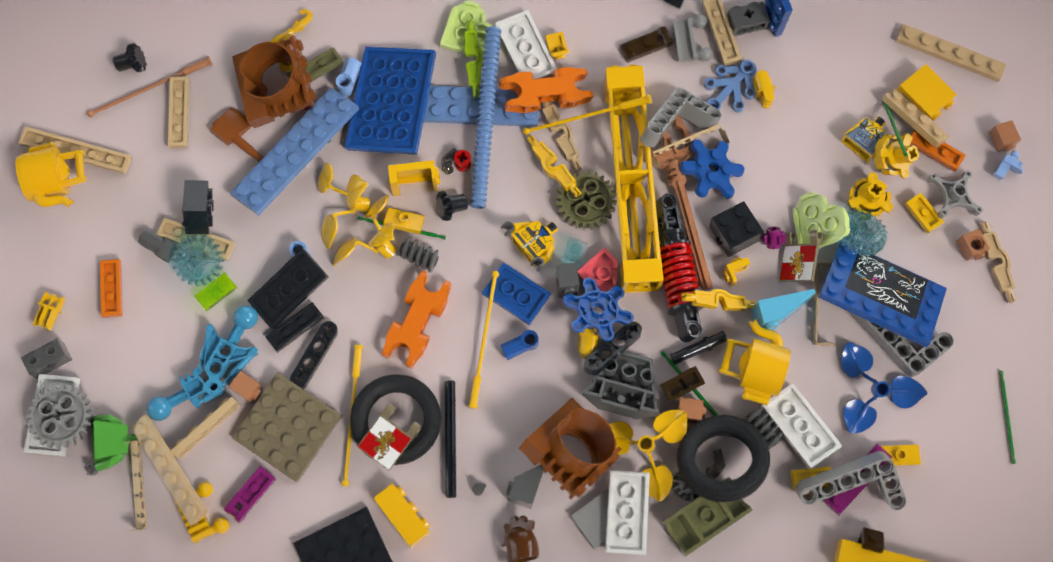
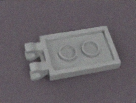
[571,489,651,549]

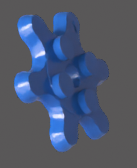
[679,139,744,199]
[563,278,634,342]

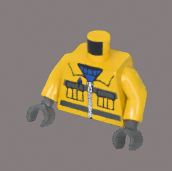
[500,221,558,272]

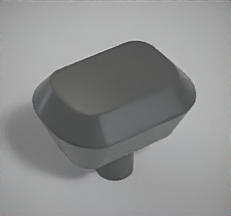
[472,483,487,496]

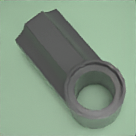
[138,229,179,263]

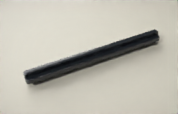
[445,380,456,498]

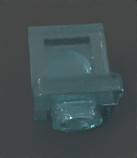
[561,237,588,267]

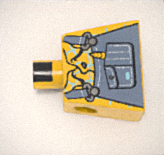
[840,117,887,163]

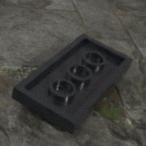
[247,248,329,329]

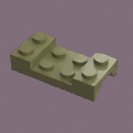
[662,477,753,557]

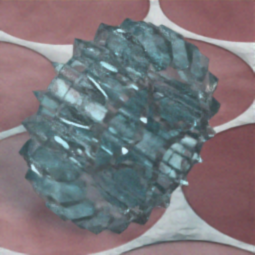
[839,209,888,257]
[171,234,224,286]

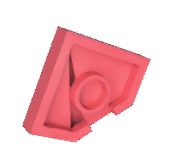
[577,247,618,292]

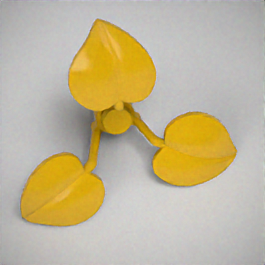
[318,162,370,249]
[333,194,397,266]
[609,410,687,502]

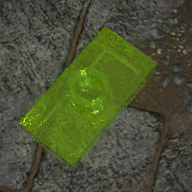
[194,272,237,311]

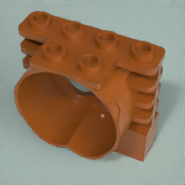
[232,35,316,128]
[518,397,622,499]

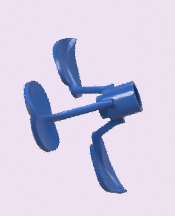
[841,342,928,433]

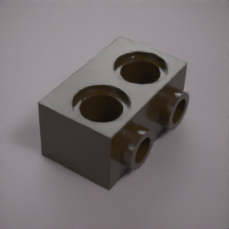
[660,366,705,402]

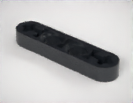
[290,321,338,389]
[584,321,642,375]

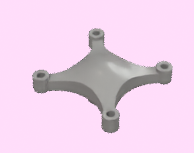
[927,170,983,219]

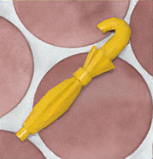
[270,9,313,43]

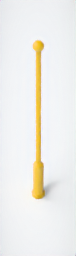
[523,94,652,135]
[468,271,499,409]
[341,345,363,487]

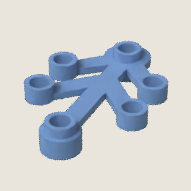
[704,60,756,113]

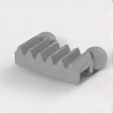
[672,14,712,62]

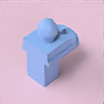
[992,150,1024,180]

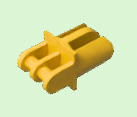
[753,70,776,109]
[32,292,65,331]
[578,328,599,359]

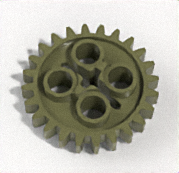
[556,170,617,231]

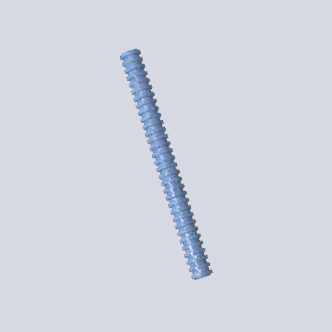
[469,26,502,209]

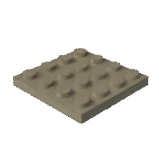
[232,372,343,483]

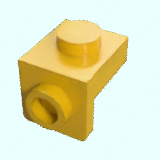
[545,31,570,60]
[723,257,751,287]

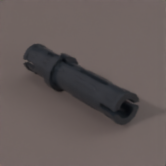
[670,330,727,365]

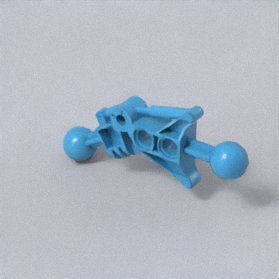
[146,305,259,421]

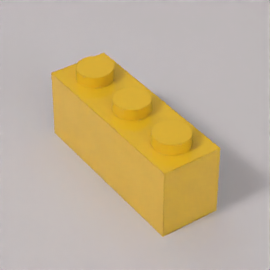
[374,483,431,548]

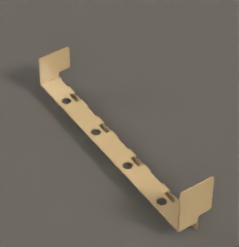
[651,124,730,169]
[812,262,836,346]
[124,441,147,531]

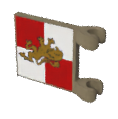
[779,230,823,282]
[357,403,421,471]

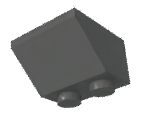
[506,464,544,509]

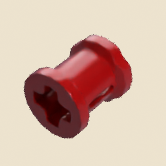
[454,150,471,172]

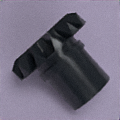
[113,43,147,73]
[436,191,468,221]

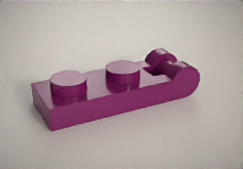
[224,466,277,523]

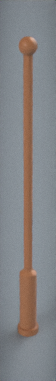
[87,56,213,117]

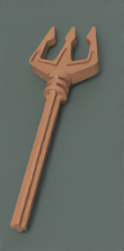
[643,115,713,291]

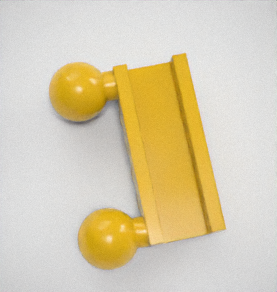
[174,482,229,544]

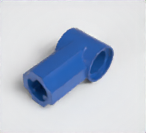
[500,330,539,361]

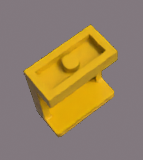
[897,64,957,121]
[388,160,441,196]

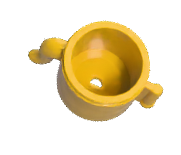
[15,142,87,208]
[718,319,791,405]

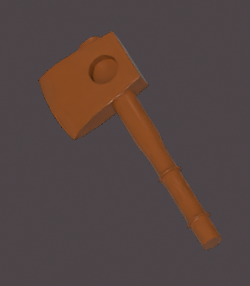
[210,107,265,163]

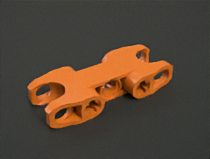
[498,67,594,113]
[382,270,452,369]

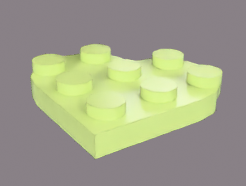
[440,1,492,56]
[793,192,850,248]

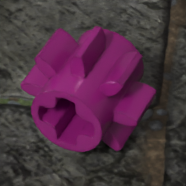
[762,226,786,249]

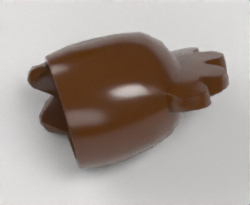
[502,515,539,562]

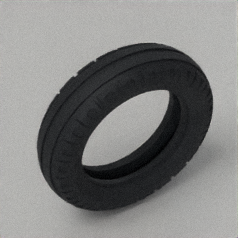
[350,374,441,465]
[677,415,770,502]

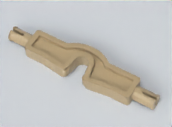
[542,102,582,170]
[980,221,1016,303]

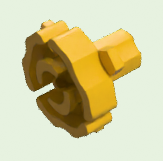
[874,133,919,179]
[848,172,894,220]

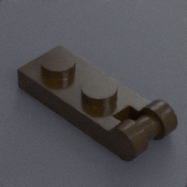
[620,26,674,63]

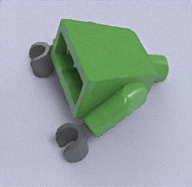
[85,414,139,475]

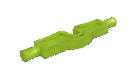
[464,20,484,99]

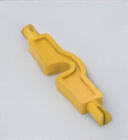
[527,135,582,197]
[681,289,756,311]

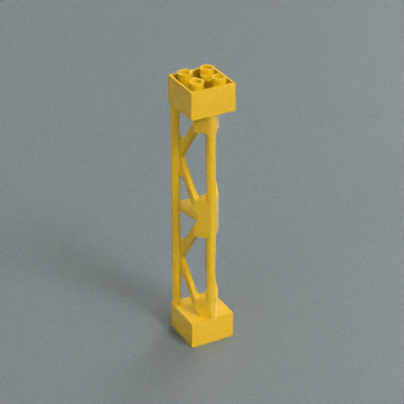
[603,64,663,293]

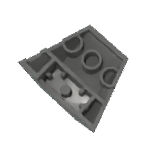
[582,351,659,419]

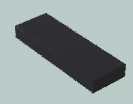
[265,302,324,353]

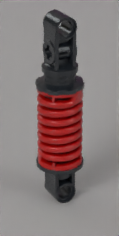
[656,193,704,343]

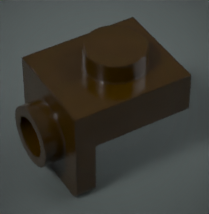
[858,527,884,554]

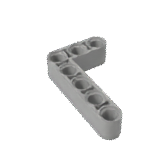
[640,88,722,147]
[851,313,954,377]
[795,451,906,510]

